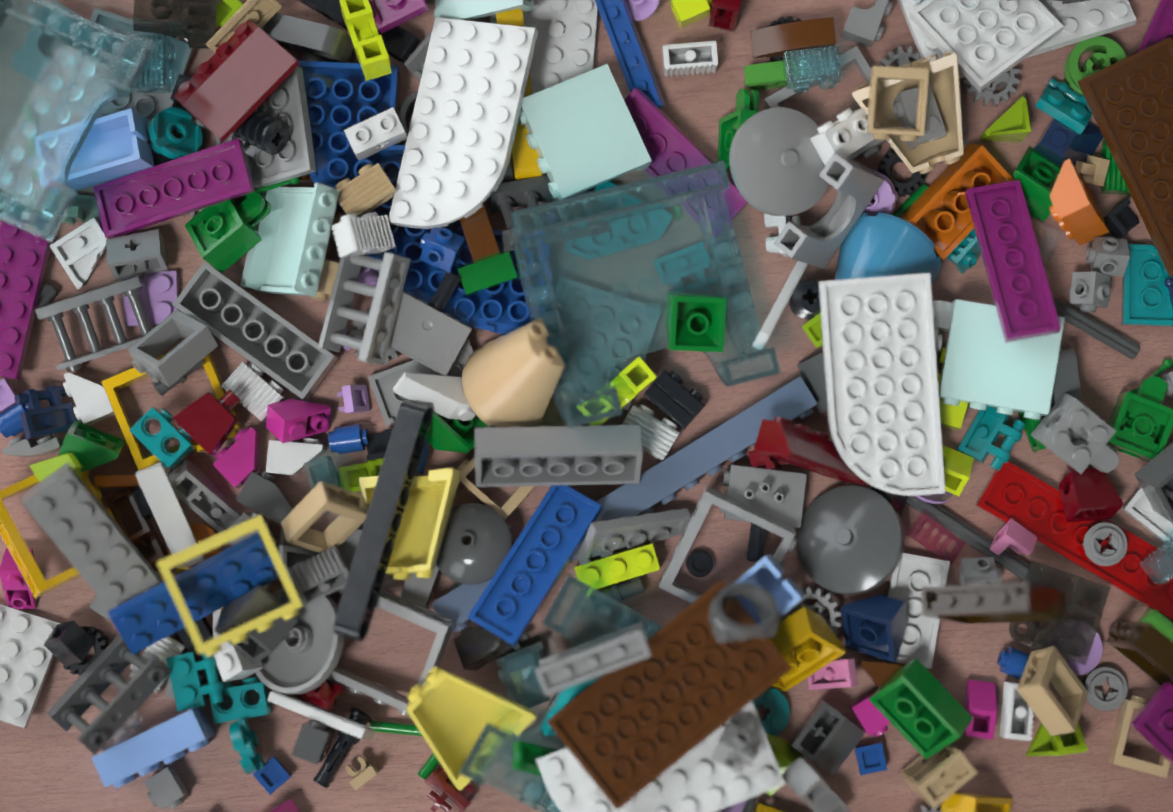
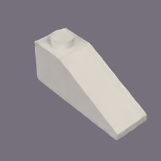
[393,373,476,421]
[213,608,264,682]

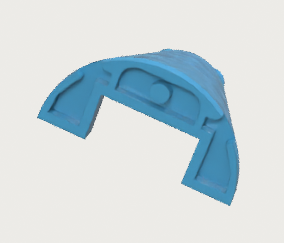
[835,212,942,285]

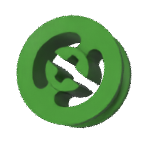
[1064,36,1127,95]

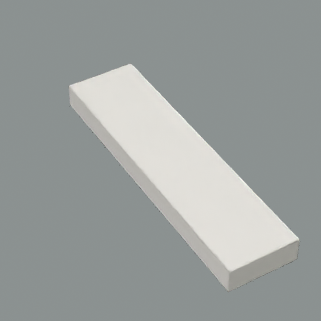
[752,261,808,350]
[135,462,204,568]
[267,691,375,740]

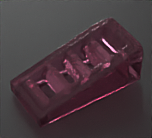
[906,512,966,565]

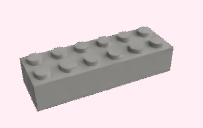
[172,261,338,402]
[475,424,643,487]
[22,462,164,610]

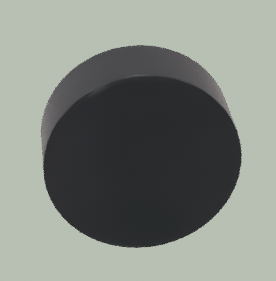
[686,550,713,577]

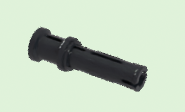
[313,707,372,788]

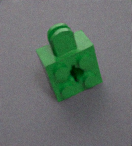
[717,89,761,173]
[185,192,271,273]
[1107,376,1173,463]

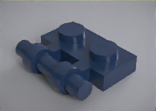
[14,385,77,440]

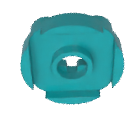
[149,107,202,160]
[752,686,790,736]
[229,718,265,774]

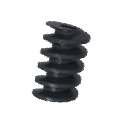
[232,109,290,155]
[789,280,821,320]

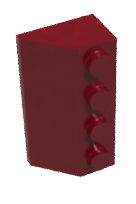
[753,416,868,486]

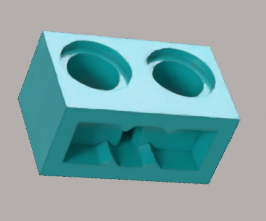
[129,407,196,469]
[209,677,272,724]

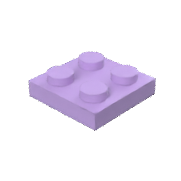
[124,271,179,327]

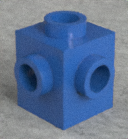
[419,227,465,273]

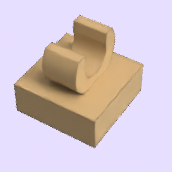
[1075,155,1110,186]
[346,756,380,791]

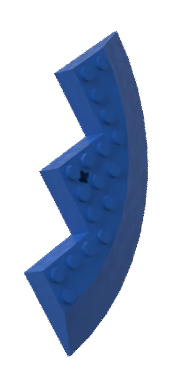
[298,61,550,335]

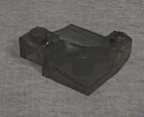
[133,0,217,49]
[1009,560,1111,665]

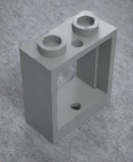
[128,310,218,387]

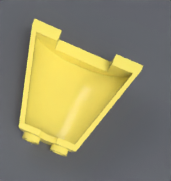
[359,468,460,580]
[406,666,536,791]

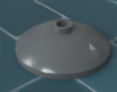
[436,503,512,585]

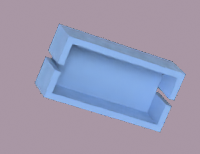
[35,108,154,196]
[733,553,806,625]
[91,706,215,789]

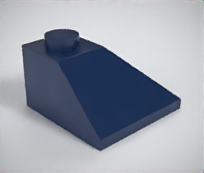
[1033,118,1103,175]
[841,594,907,662]

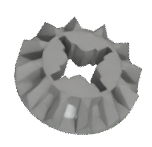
[1082,522,1127,566]
[1083,667,1128,711]

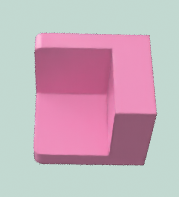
[990,518,1037,556]

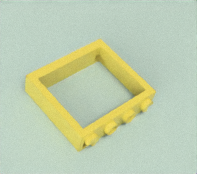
[157,515,303,657]

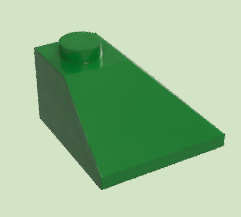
[1013,146,1062,222]
[666,292,727,352]
[426,412,496,453]
[58,420,125,473]

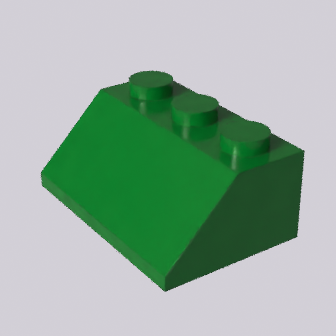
[869,658,973,759]

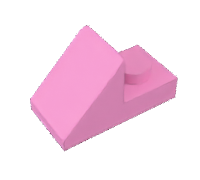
[807,658,858,690]

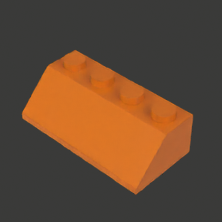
[900,144,1015,260]

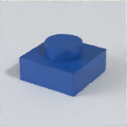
[854,742,887,775]
[253,756,292,795]

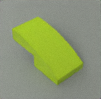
[338,459,384,493]

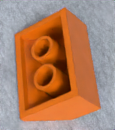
[1049,159,1109,246]

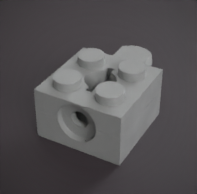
[1031,393,1120,474]

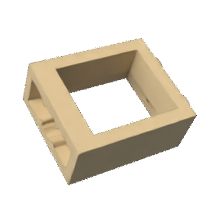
[866,66,929,141]
[457,450,536,521]
[281,481,368,553]
[1017,646,1088,736]
[1107,695,1170,778]
[899,744,977,809]

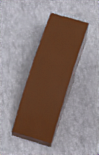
[750,17,836,58]
[460,203,500,263]
[106,487,169,571]

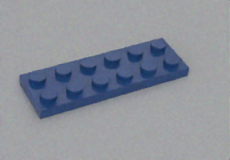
[468,485,603,647]
[108,533,280,654]

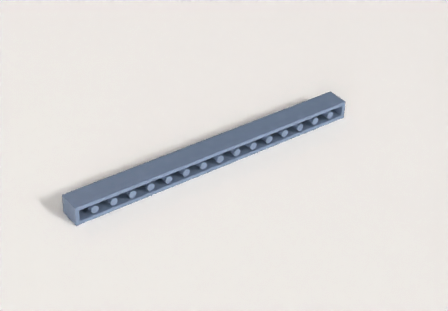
[431,376,818,633]

